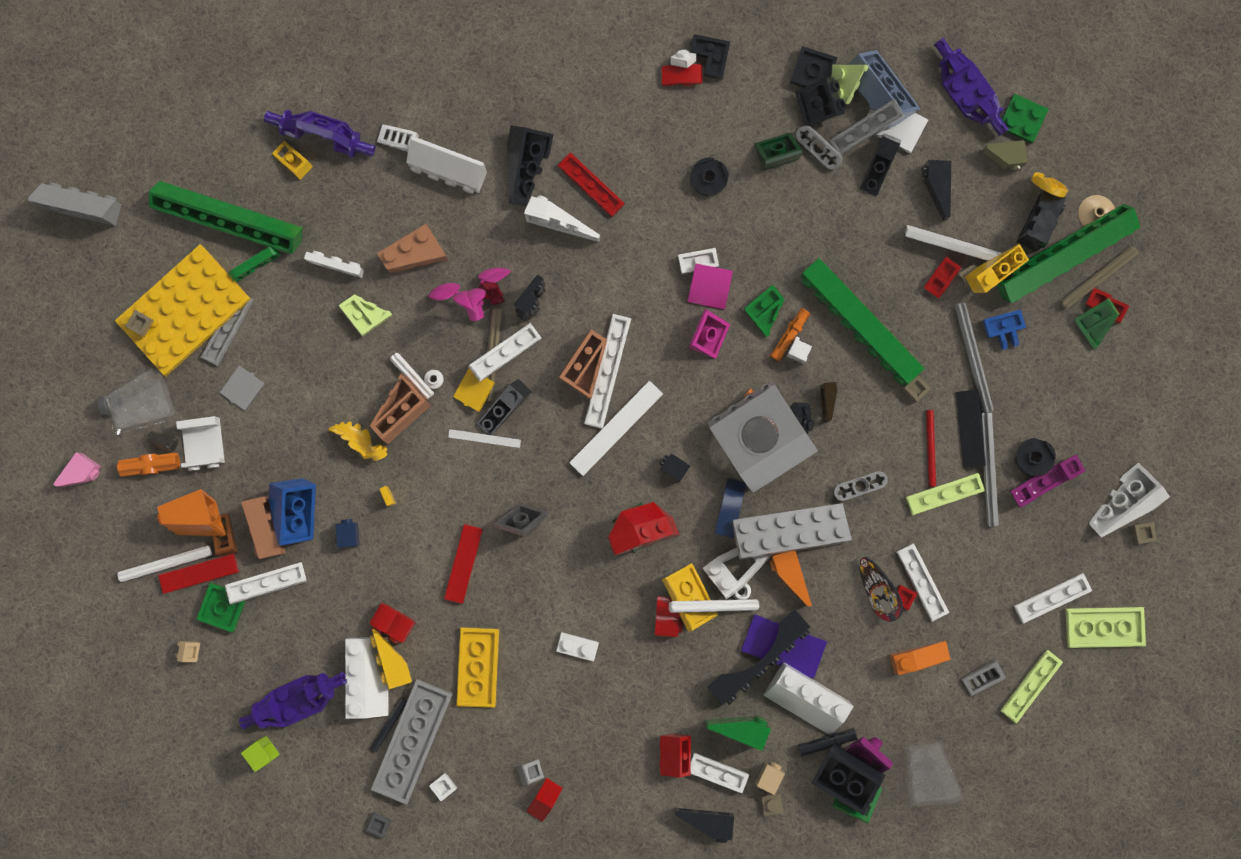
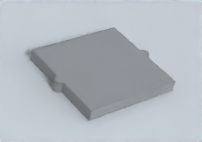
[219,365,265,410]

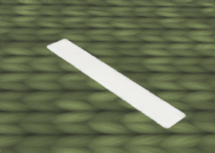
[448,429,521,448]

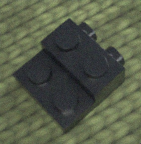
[795,77,846,126]
[514,274,546,321]

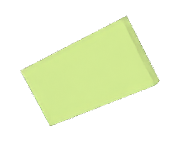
[1065,607,1146,648]

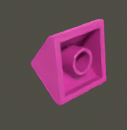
[689,309,730,359]

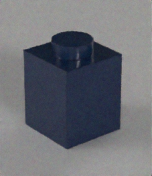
[335,519,360,548]

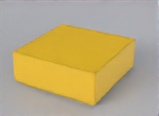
[379,486,396,506]

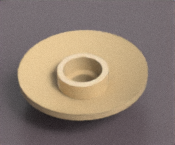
[1078,195,1115,226]

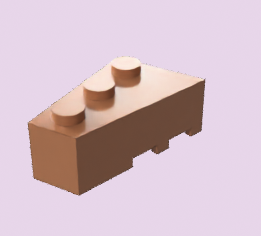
[377,224,448,274]
[557,329,607,399]
[370,374,431,444]
[241,496,286,559]

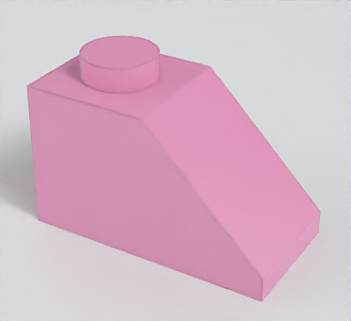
[53,452,101,487]

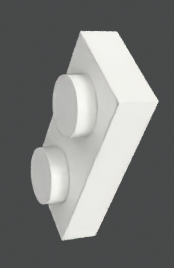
[678,248,719,275]
[557,632,599,661]

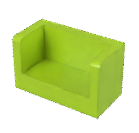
[241,736,279,772]

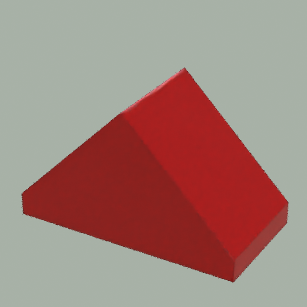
[526,778,563,822]

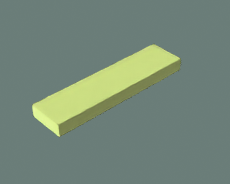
[905,473,985,515]
[1000,650,1063,724]

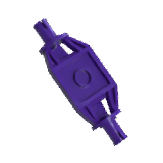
[934,38,1009,136]
[264,109,376,158]
[239,672,347,730]

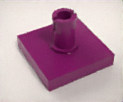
[844,736,893,773]

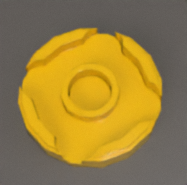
[1031,172,1068,197]

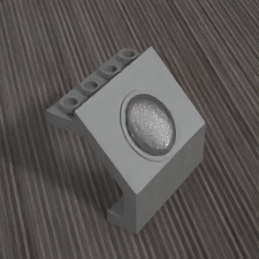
[708,381,818,493]

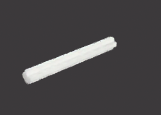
[117,546,213,582]
[669,599,759,613]

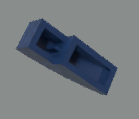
[714,478,746,538]

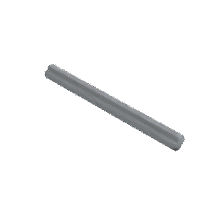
[955,302,994,413]
[981,413,999,527]

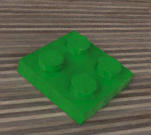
[1002,93,1049,144]
[196,583,246,633]

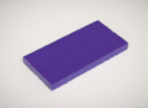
[741,614,827,678]

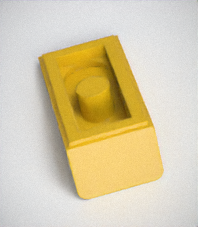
[272,140,313,180]

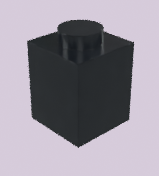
[660,453,690,482]

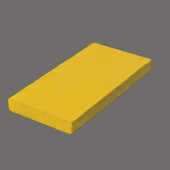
[456,627,499,708]

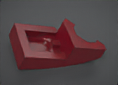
[478,282,505,305]

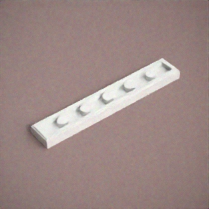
[905,225,1001,261]
[584,314,631,429]
[570,381,663,476]

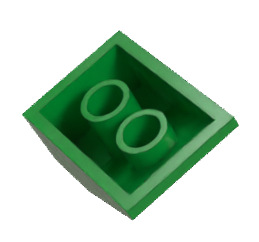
[705,715,771,751]

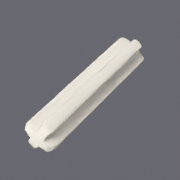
[390,353,434,400]

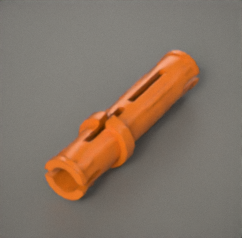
[769,308,811,362]

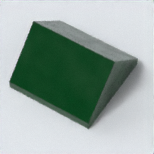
[754,133,802,171]

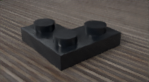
[690,34,730,80]

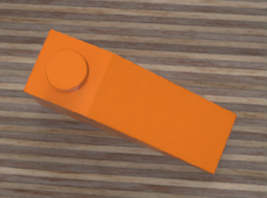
[769,551,812,607]
[889,641,951,675]

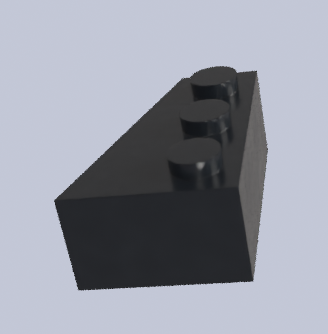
[1016,190,1066,252]

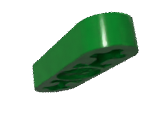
[228,247,281,282]

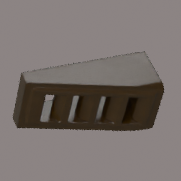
[820,382,838,422]

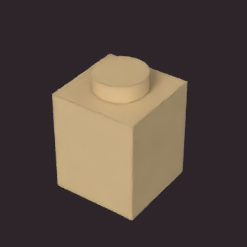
[755,761,785,795]

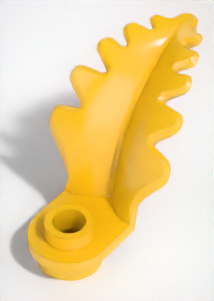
[328,421,387,461]

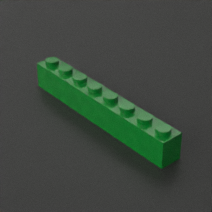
[149,181,303,254]
[997,204,1141,303]
[801,258,925,386]

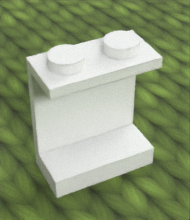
[176,416,225,471]

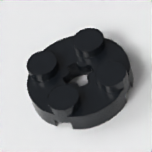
[690,157,729,196]
[790,402,814,435]
[1015,438,1056,477]

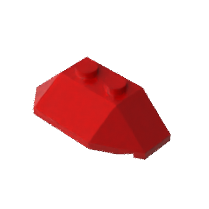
[607,502,680,556]

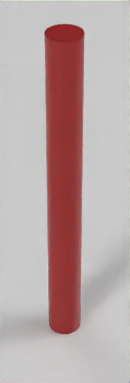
[926,410,936,487]

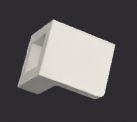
[786,336,812,364]

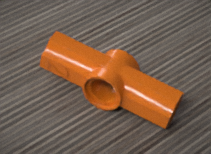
[117,453,180,477]

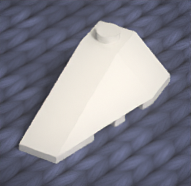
[1089,463,1170,537]

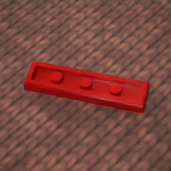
[557,152,625,217]
[444,524,483,604]
[158,554,239,594]

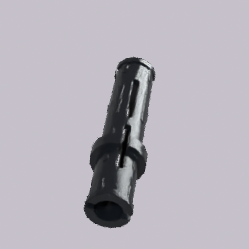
[798,728,858,757]

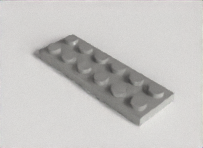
[731,503,852,559]
[371,679,453,805]

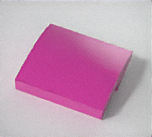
[687,263,733,309]

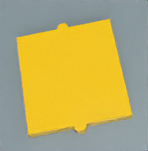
[453,368,495,412]

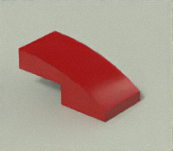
[662,64,702,86]
[923,257,962,298]
[1086,288,1129,324]

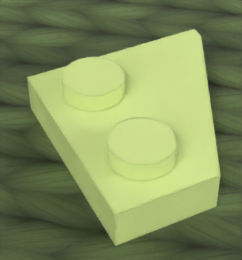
[831,65,868,104]
[339,295,392,337]

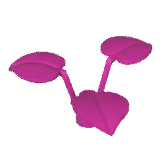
[427,268,511,321]

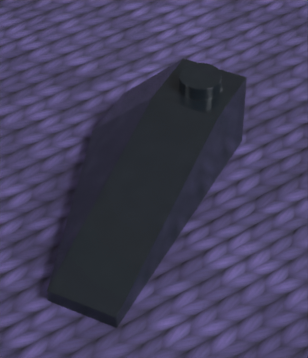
[507,125,553,206]

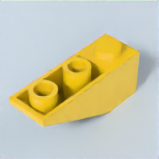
[965,244,1029,293]
[370,629,412,689]

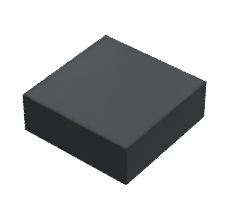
[365,812,392,839]

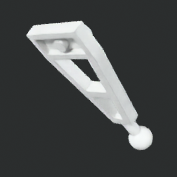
[703,548,772,600]

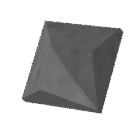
[494,503,548,537]

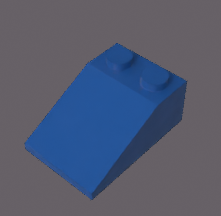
[269,478,316,546]

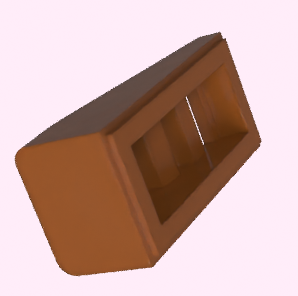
[212,513,238,557]

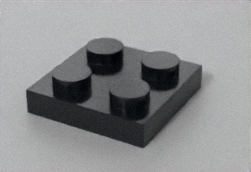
[790,46,838,88]

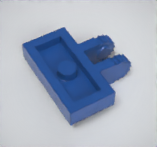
[982,309,1026,350]

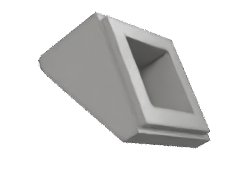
[517,759,544,785]

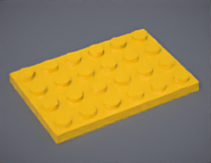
[115,244,251,377]

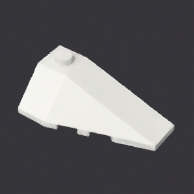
[524,196,600,242]

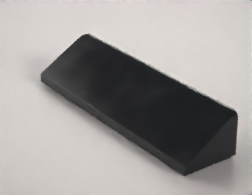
[956,389,986,468]

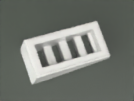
[377,124,419,152]

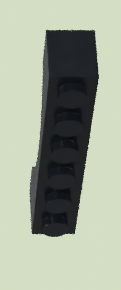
[707,609,811,705]

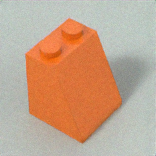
[157,489,226,536]

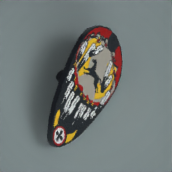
[860,557,903,622]

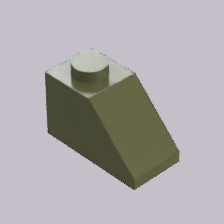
[982,140,1027,171]

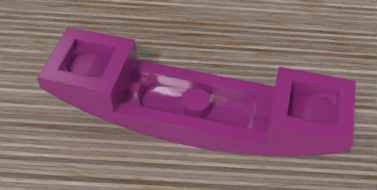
[1010,454,1086,508]

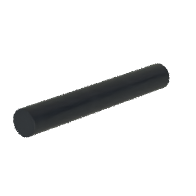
[370,697,407,752]

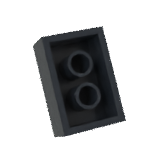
[811,744,886,815]

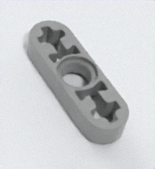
[796,126,842,169]
[833,471,888,501]

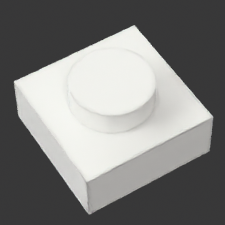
[671,50,696,68]
[429,772,457,801]

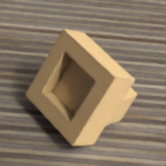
[175,641,200,662]

